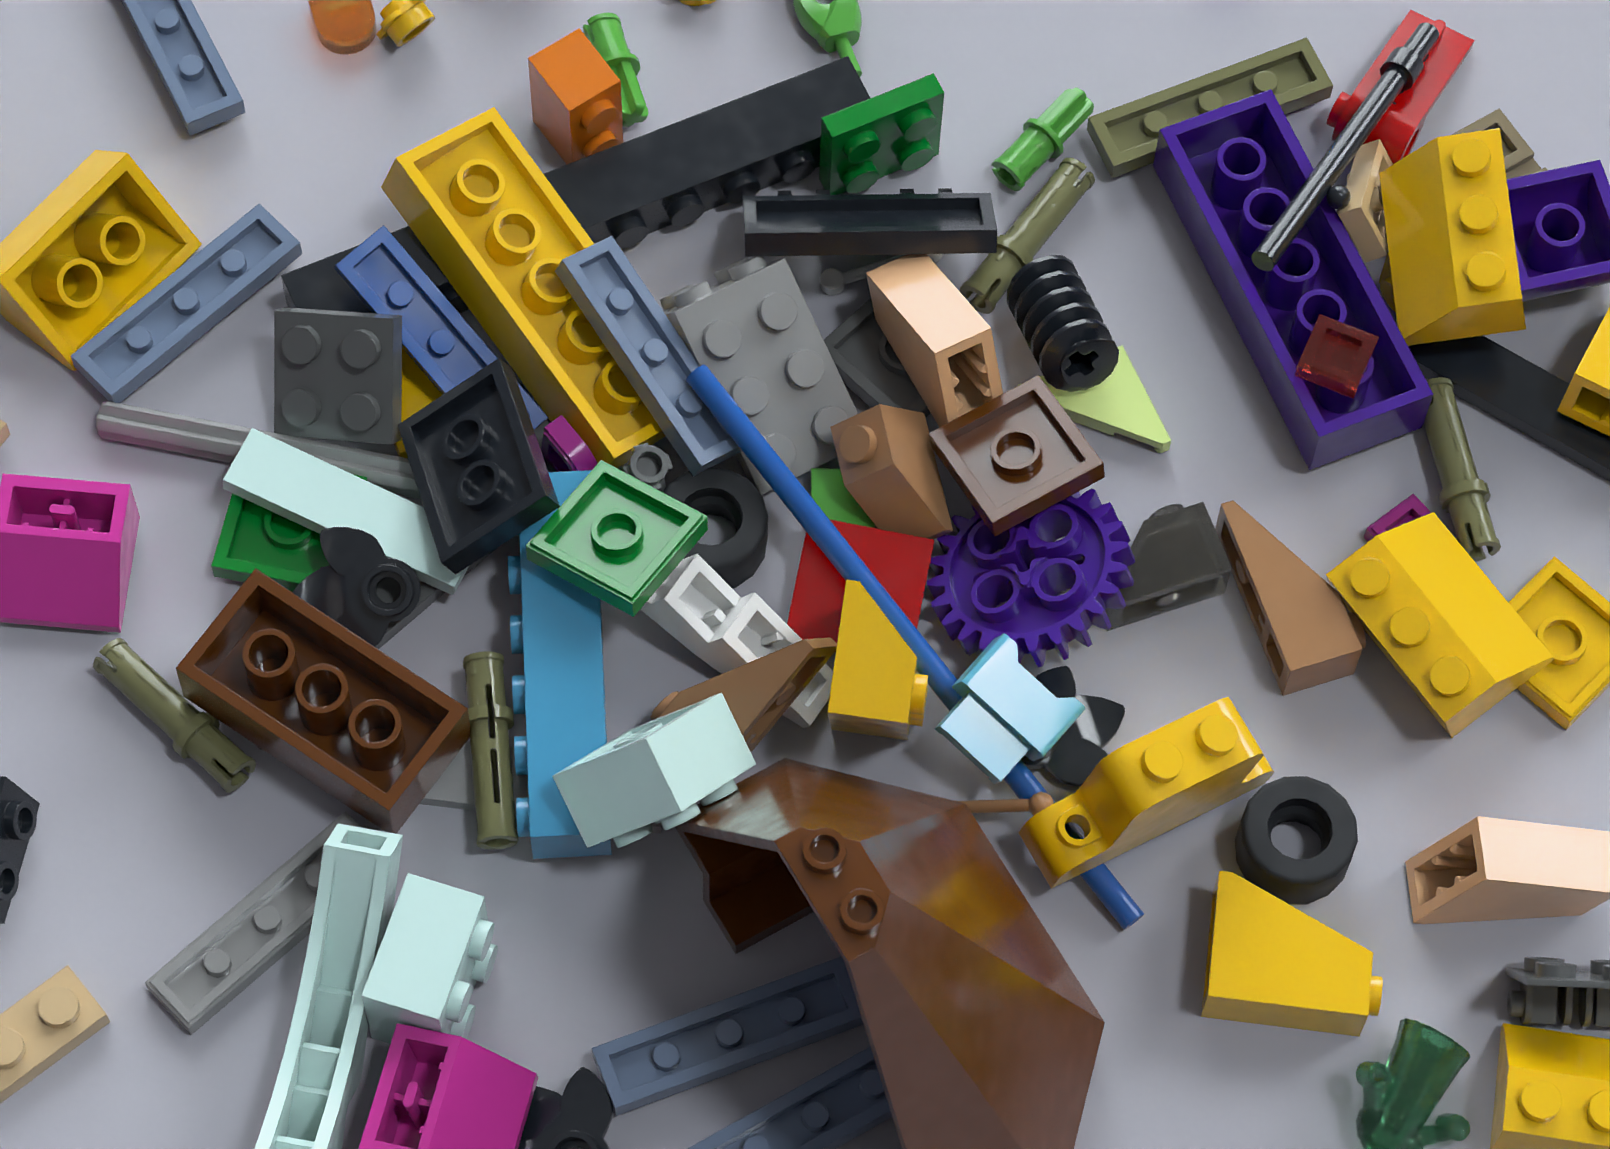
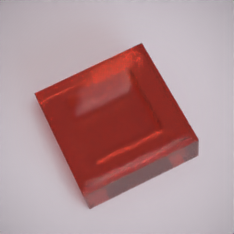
[1295,314,1379,398]

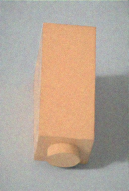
[866,254,1003,427]
[1405,816,1610,924]

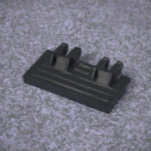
[743,188,997,257]

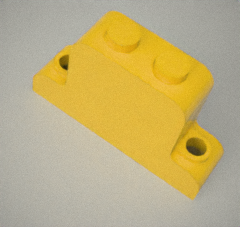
[1018,697,1274,889]

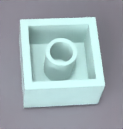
[552,692,756,848]
[361,873,498,1044]

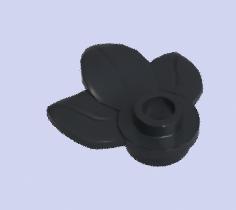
[292,527,421,647]
[1021,666,1125,786]
[518,1067,613,1149]

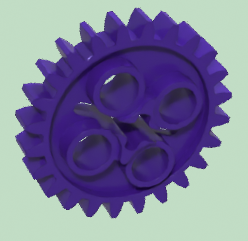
[927,488,1135,668]

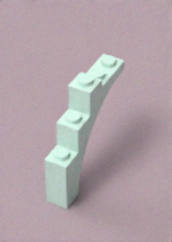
[255,824,403,1149]

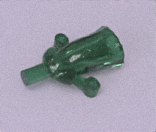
[1356,1018,1471,1149]

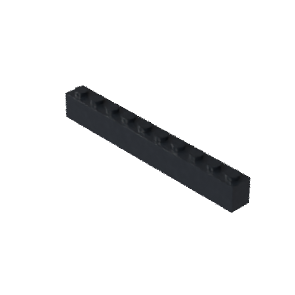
[281,56,870,314]

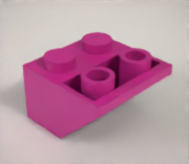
[0,473,140,633]
[358,1023,538,1149]

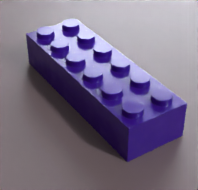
[1153,89,1433,470]

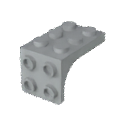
[660,256,858,495]

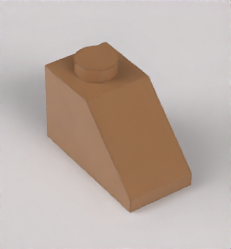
[830,404,953,540]

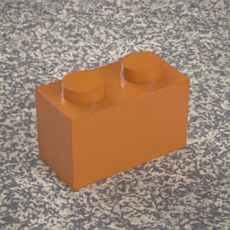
[528,28,623,165]

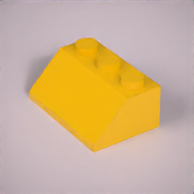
[1379,128,1526,346]
[0,150,202,371]
[1326,512,1554,738]
[827,580,928,740]
[1490,1023,1610,1149]

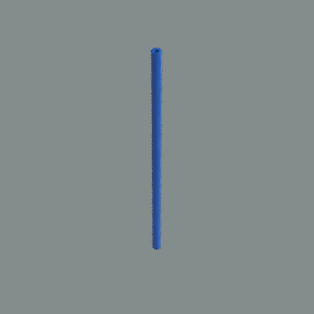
[686,364,1144,930]

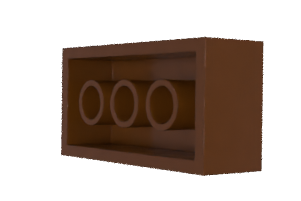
[176,568,470,834]

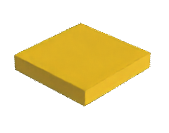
[1508,556,1610,730]

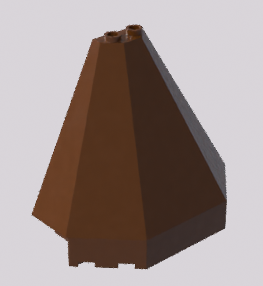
[675,758,1105,1149]

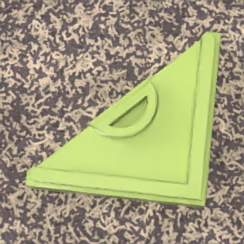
[1019,345,1171,453]

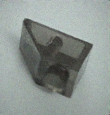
[1105,502,1232,631]

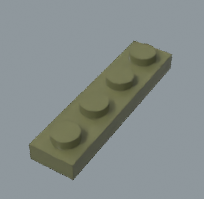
[1086,37,1333,178]

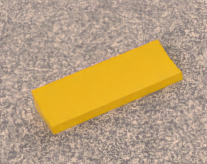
[381,107,666,468]

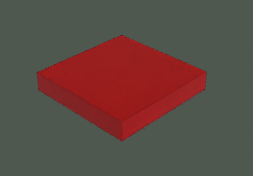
[787,519,935,653]

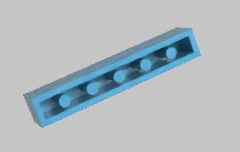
[508,470,612,859]

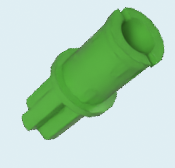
[583,13,649,127]
[991,87,1094,191]

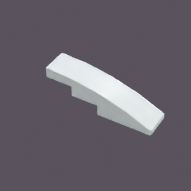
[640,554,833,728]

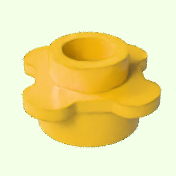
[376,0,435,47]

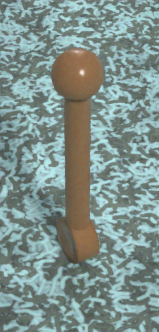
[958,792,1054,815]

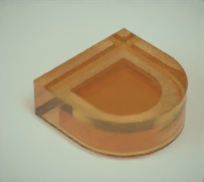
[308,0,377,55]

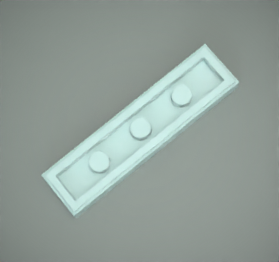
[223,428,469,596]

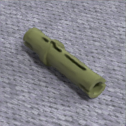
[960,158,1095,314]
[1424,377,1501,561]
[93,638,256,793]
[463,651,519,850]

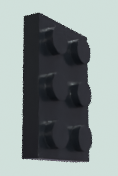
[398,358,560,575]

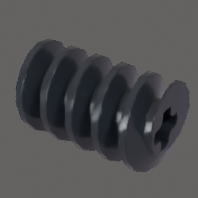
[1007,255,1119,392]

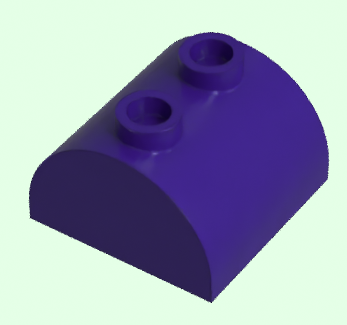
[1507,160,1610,302]

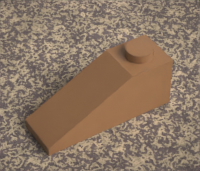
[1215,500,1366,696]
[650,637,837,752]

